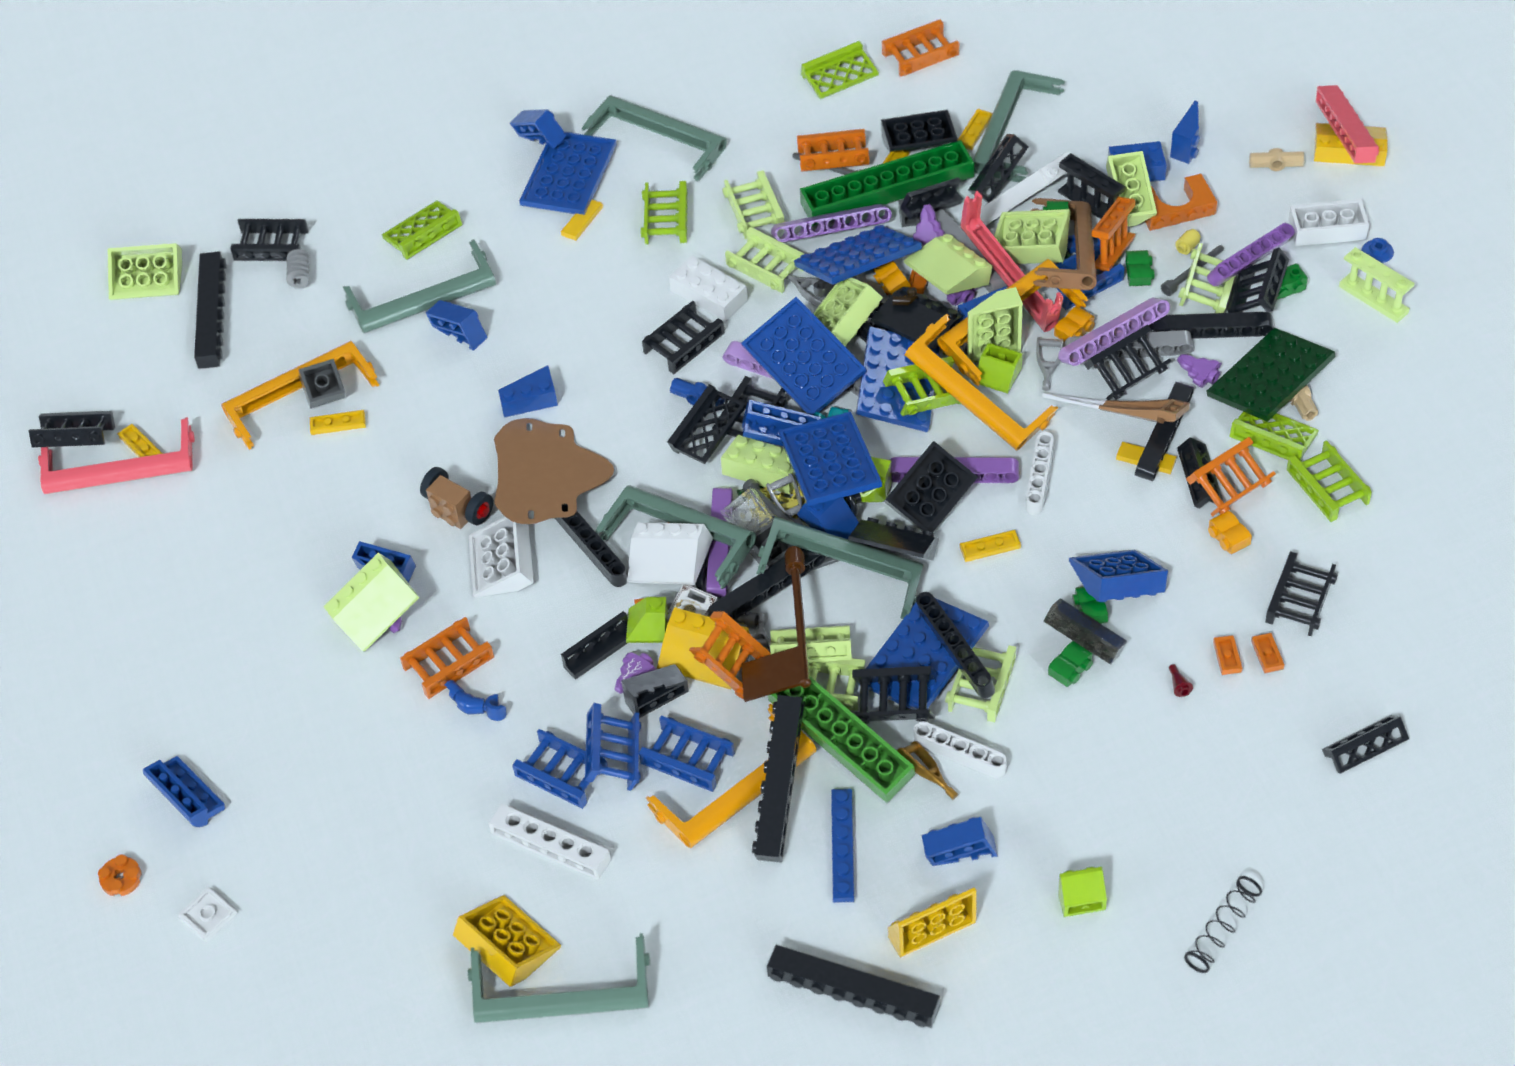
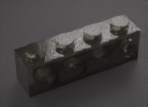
[1043,598,1127,665]

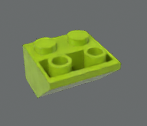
[978,343,1022,394]
[1058,867,1107,917]

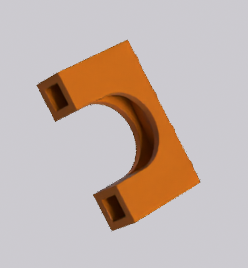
[1145,174,1217,231]

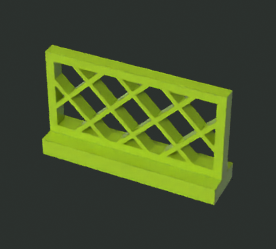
[801,40,879,99]
[381,200,462,260]
[1229,412,1319,461]

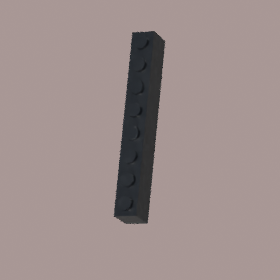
[194,251,227,369]
[752,695,805,863]
[767,944,940,1028]

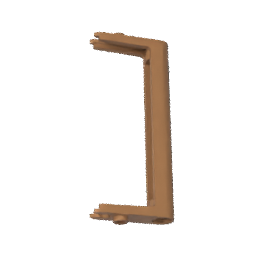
[1031,198,1097,290]

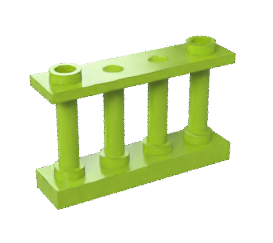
[641,181,688,245]
[883,356,961,416]
[1287,440,1372,522]

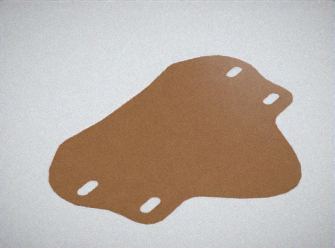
[494,418,614,524]

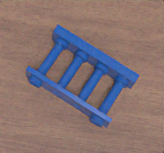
[1055,242,1125,310]
[585,703,641,791]
[639,715,735,792]
[512,729,608,809]

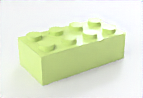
[721,435,798,495]

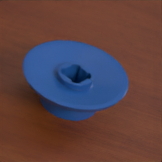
[1361,238,1394,263]

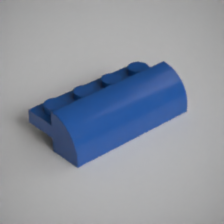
[742,400,821,446]
[143,756,225,827]

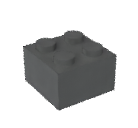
[299,359,345,409]
[749,521,793,570]

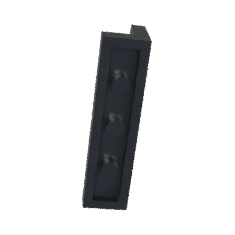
[968,134,1029,203]
[900,177,963,220]
[1177,437,1223,509]
[561,611,628,680]
[1322,715,1409,774]

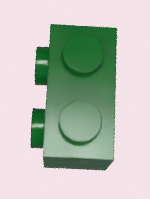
[1277,263,1308,300]

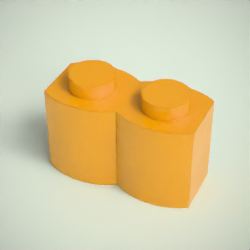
[873,261,911,296]
[1054,306,1095,342]
[1208,511,1252,554]

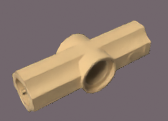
[1249,148,1304,171]
[1289,385,1318,421]

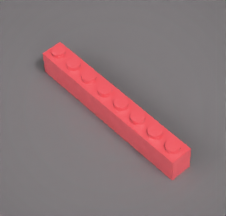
[1316,85,1379,164]

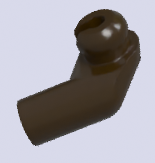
[893,288,918,306]

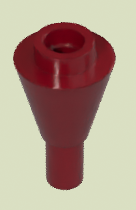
[1169,664,1193,697]

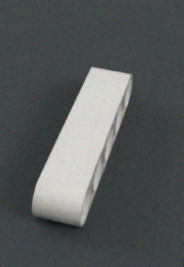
[1026,431,1054,515]
[914,721,1007,778]

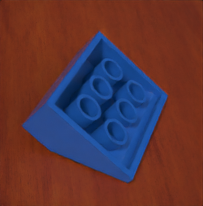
[1069,549,1168,602]

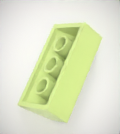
[1106,151,1157,227]

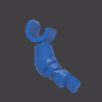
[445,680,507,721]

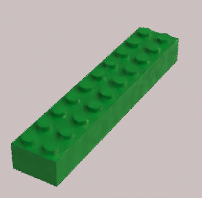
[800,140,974,226]

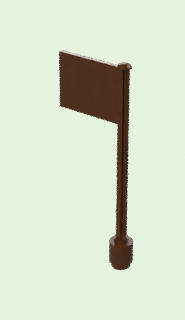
[741,546,811,702]

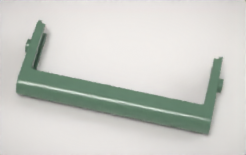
[973,70,1065,183]
[581,95,727,181]
[343,239,496,333]
[596,485,756,589]
[756,516,923,619]
[468,933,650,1023]

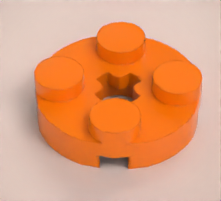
[98,854,142,896]

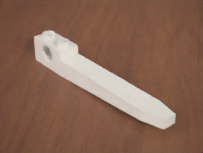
[959,152,1069,229]

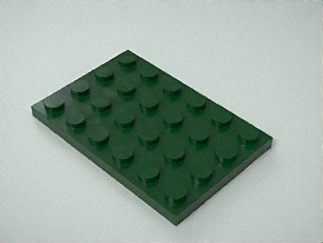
[1206,328,1335,422]

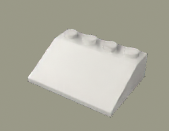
[469,517,534,598]
[627,523,713,585]

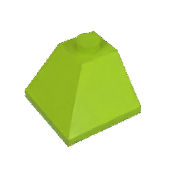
[626,597,668,643]

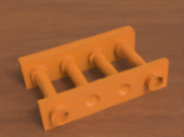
[882,19,959,77]
[797,129,869,171]
[1092,197,1136,271]
[1186,437,1276,517]
[689,611,771,699]
[400,617,494,699]

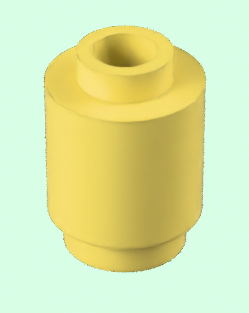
[1175,229,1201,255]

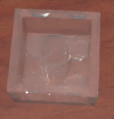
[720,488,775,533]

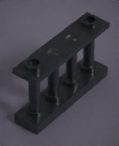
[1058,153,1125,219]
[230,219,309,261]
[1227,247,1289,313]
[642,301,725,374]
[1084,324,1172,400]
[712,376,787,442]
[28,411,115,448]
[1265,551,1338,636]
[852,666,936,724]

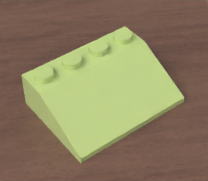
[994,209,1070,264]
[904,234,992,295]
[108,243,182,300]
[813,278,883,347]
[967,287,1023,363]
[323,553,419,652]

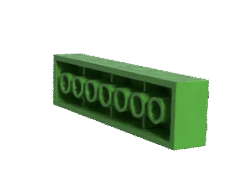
[768,676,915,803]

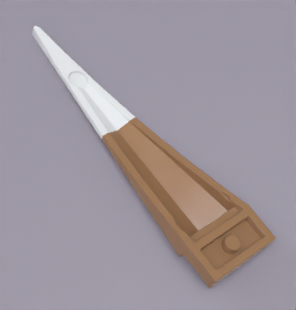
[1042,392,1190,424]

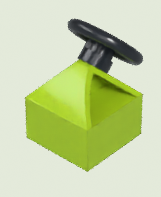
[843,457,892,517]

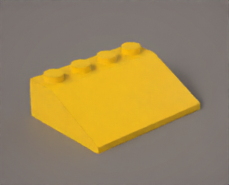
[1314,123,1388,166]
[657,607,750,690]
[888,887,976,958]
[453,895,561,987]

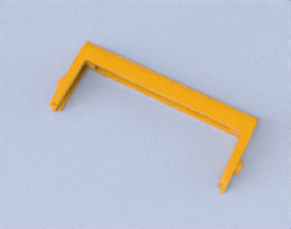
[937,259,1088,386]
[905,314,1058,451]
[221,341,380,450]
[646,704,817,848]

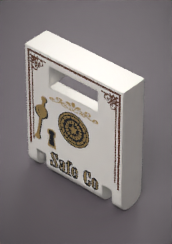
[667,584,719,624]

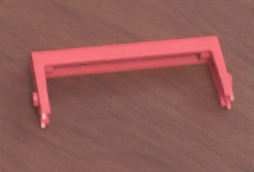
[961,191,1063,332]
[38,417,195,494]

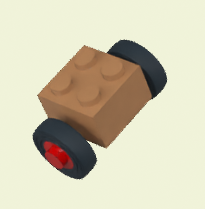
[420,467,494,529]

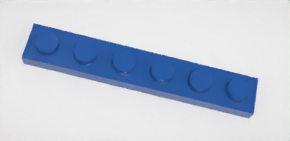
[831,789,854,903]

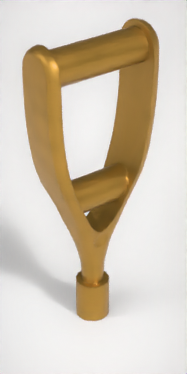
[897,741,958,800]

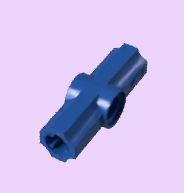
[670,378,725,406]

